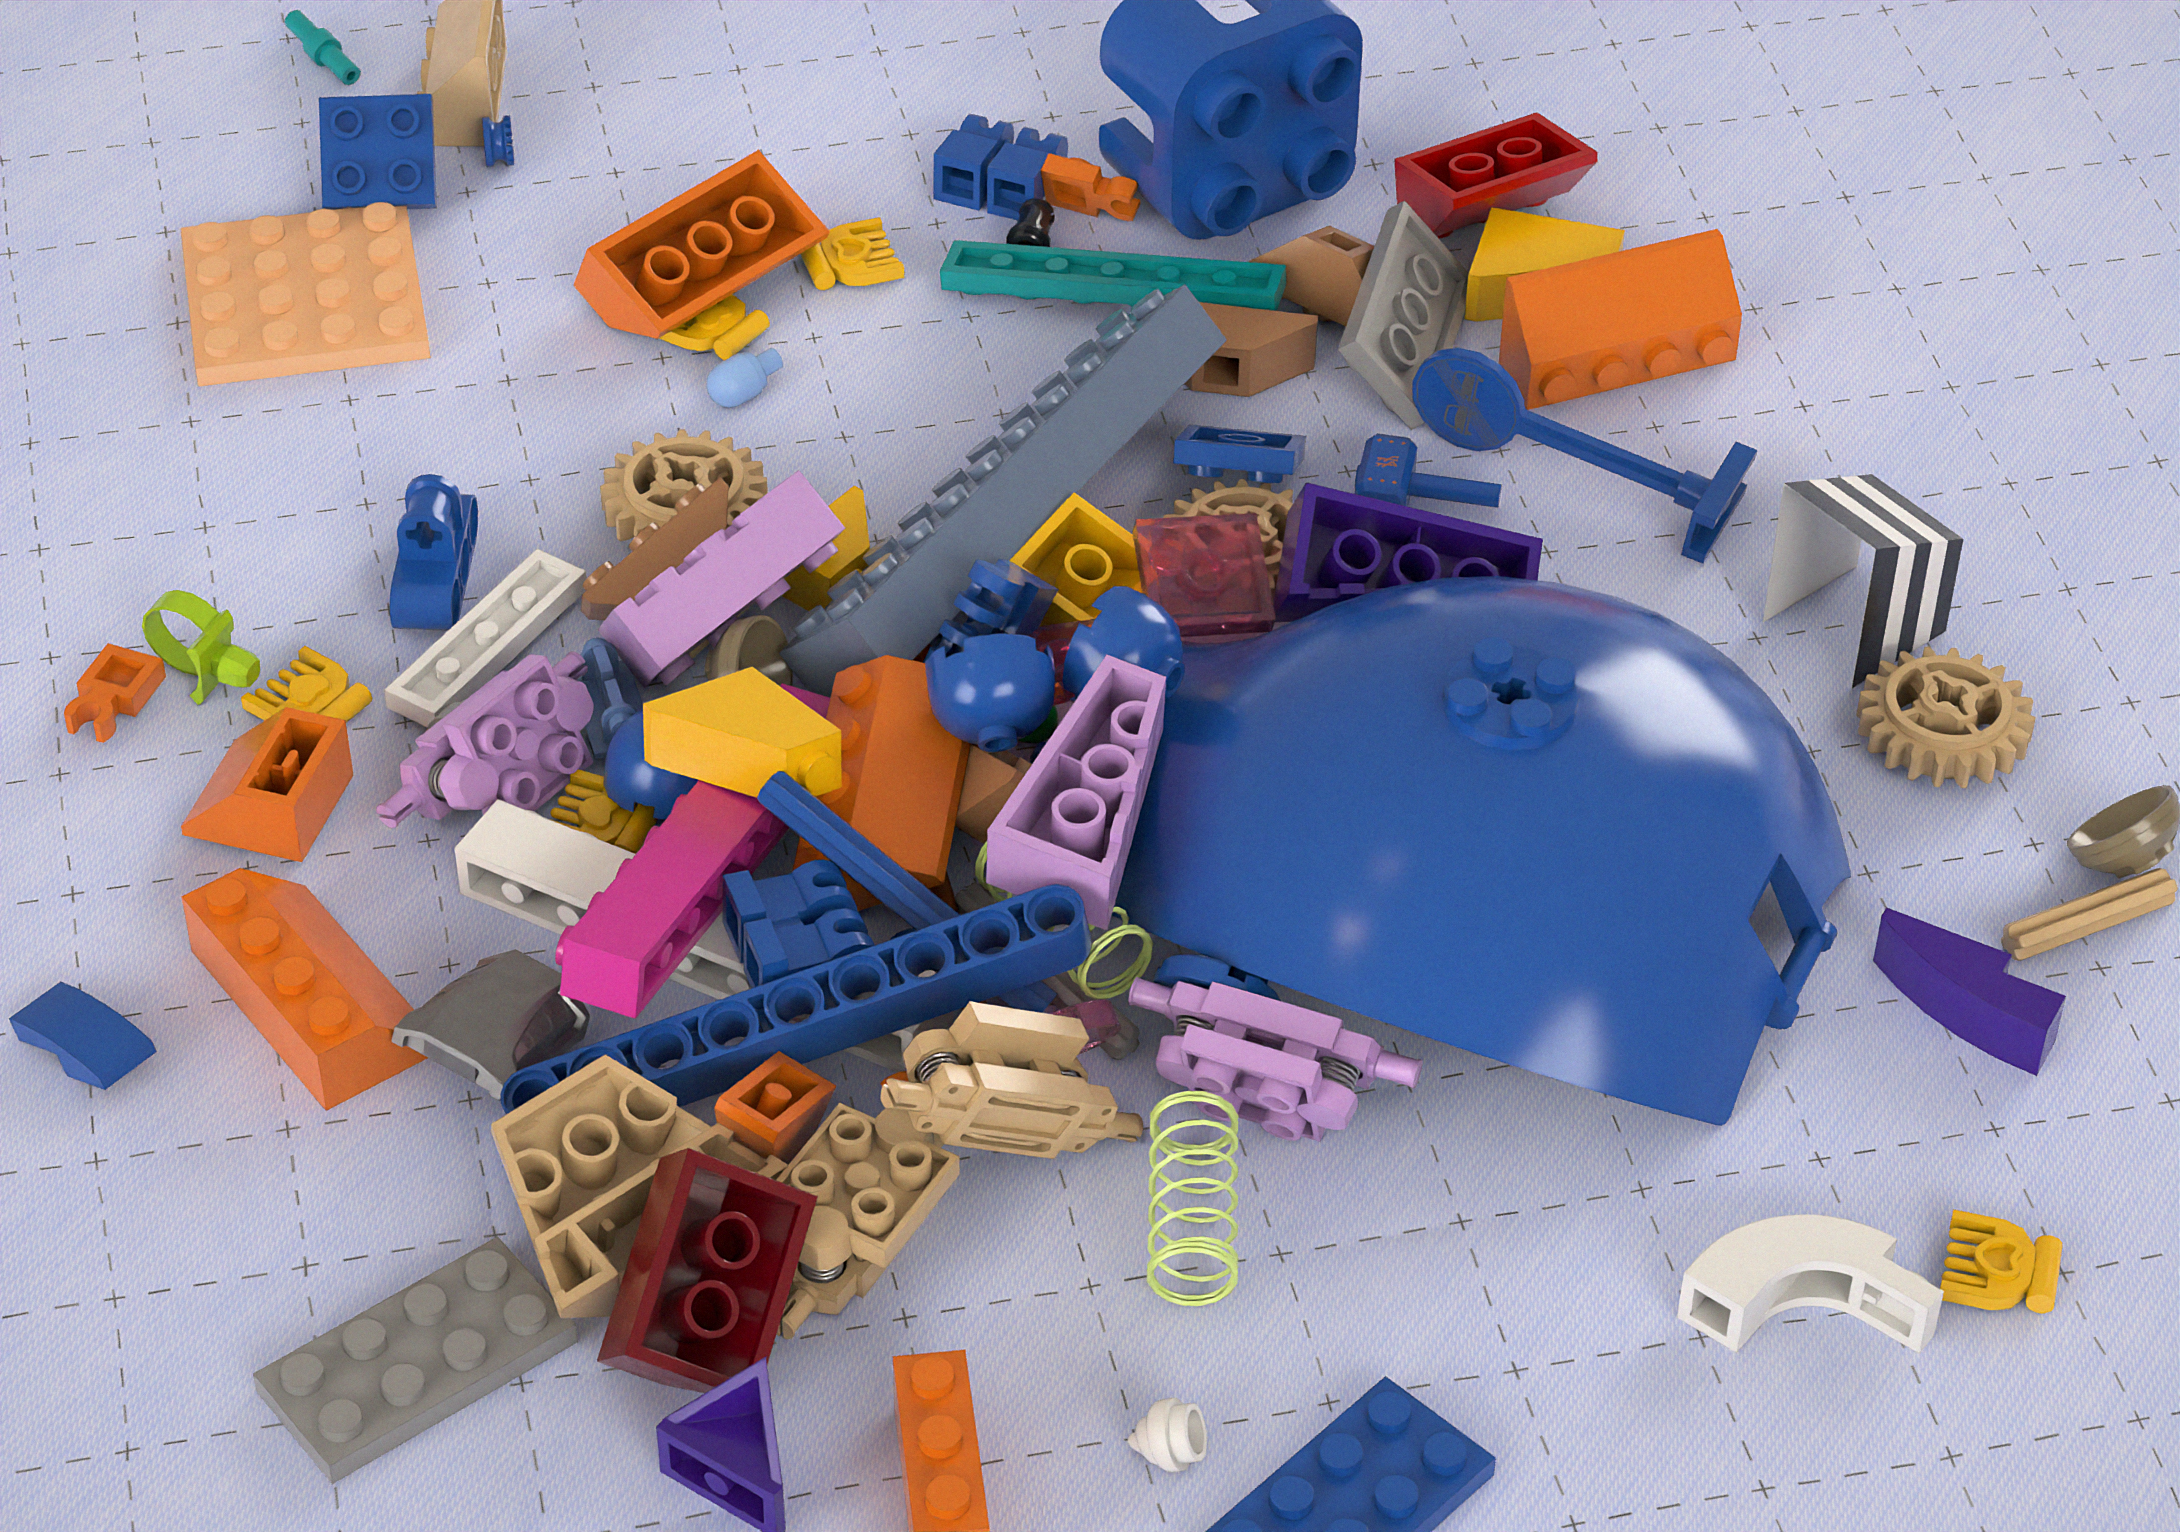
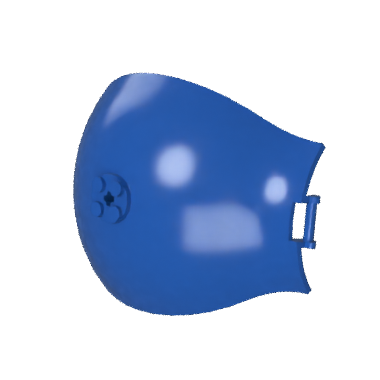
[1030,576,1851,1126]

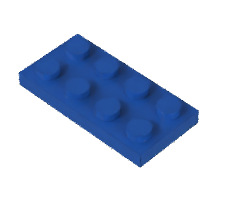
[1205,1376,1496,1532]

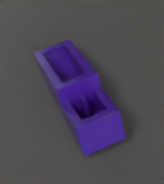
[1873,907,2066,1076]

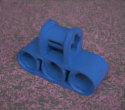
[390,474,478,631]

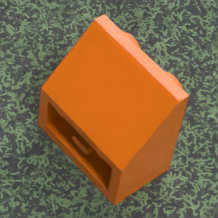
[181,707,353,862]

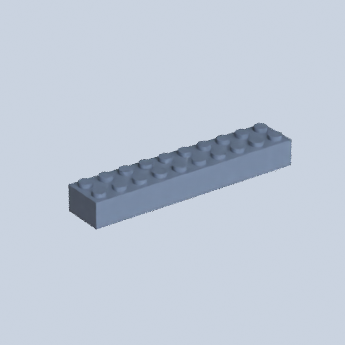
[779,284,1227,698]

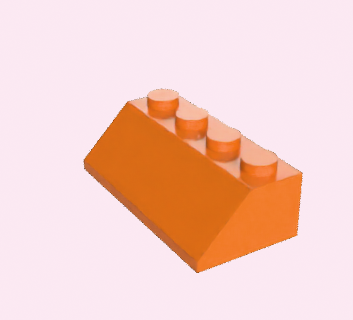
[573,150,830,339]
[1499,229,1742,410]
[792,655,971,911]
[181,868,428,1111]

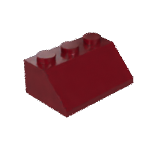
[597,1148,818,1393]

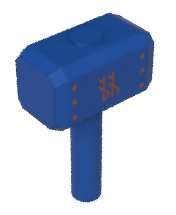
[1354,434,1502,508]

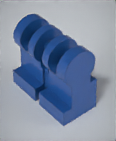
[933,114,1068,221]
[922,559,1059,663]
[723,860,875,988]

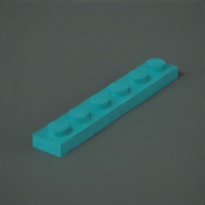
[940,240,1287,311]

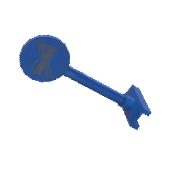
[1412,348,1758,564]

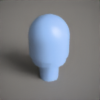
[706,348,783,408]

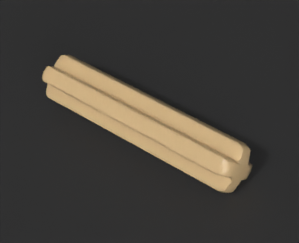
[2001,868,2178,961]

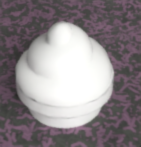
[1128,1398,1207,1473]

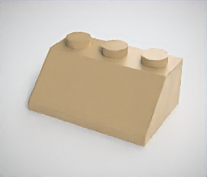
[417,0,507,146]

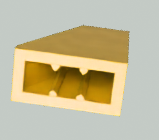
[1464,207,1625,321]
[643,667,842,798]

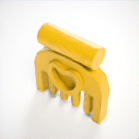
[800,217,904,290]
[659,295,770,360]
[241,646,372,723]
[549,769,658,854]
[1940,1209,2063,1313]

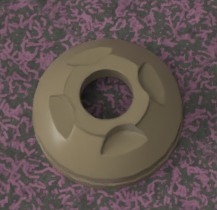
[705,615,793,686]
[2067,785,2180,878]

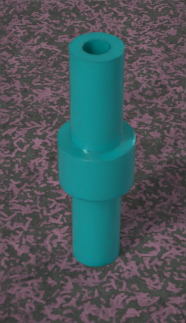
[285,10,361,85]

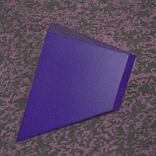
[656,1357,786,1532]

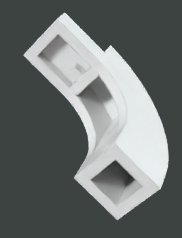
[1677,1214,1944,1353]

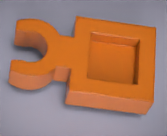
[1041,153,1141,221]
[64,643,166,743]

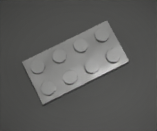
[1338,200,1469,430]
[253,1236,578,1484]

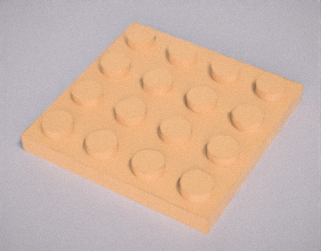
[180,202,431,387]

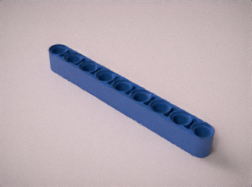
[500,884,1092,1114]

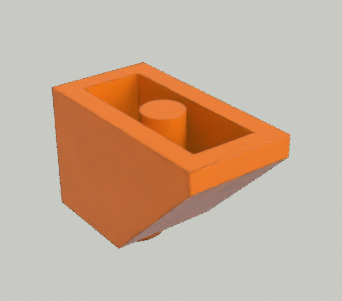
[714,1051,836,1165]

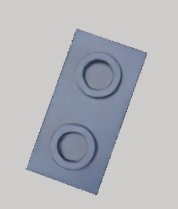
[577,637,643,759]

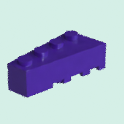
[1271,482,1543,622]

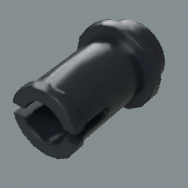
[1006,198,1055,247]

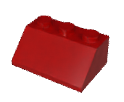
[1394,112,1598,239]

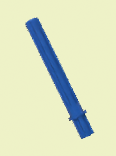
[757,771,1058,1013]

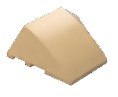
[491,1055,788,1318]

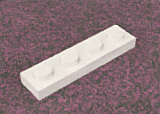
[384,549,587,727]

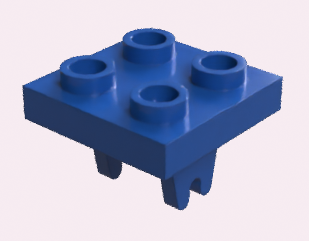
[319,94,437,210]

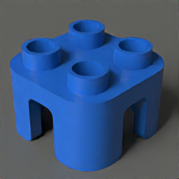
[1099,0,1363,240]

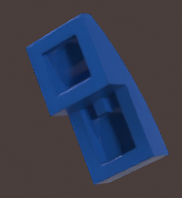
[9,981,157,1090]

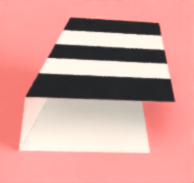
[1763,474,1964,689]

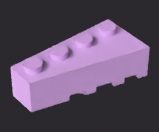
[598,470,845,688]
[986,655,1166,931]

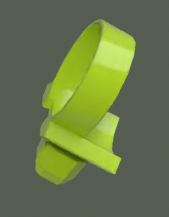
[142,590,260,705]

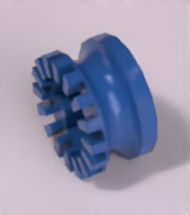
[482,115,514,167]

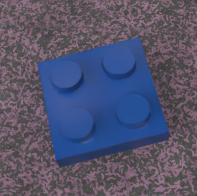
[1173,424,1306,483]

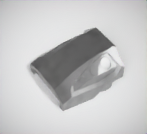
[391,949,590,1101]

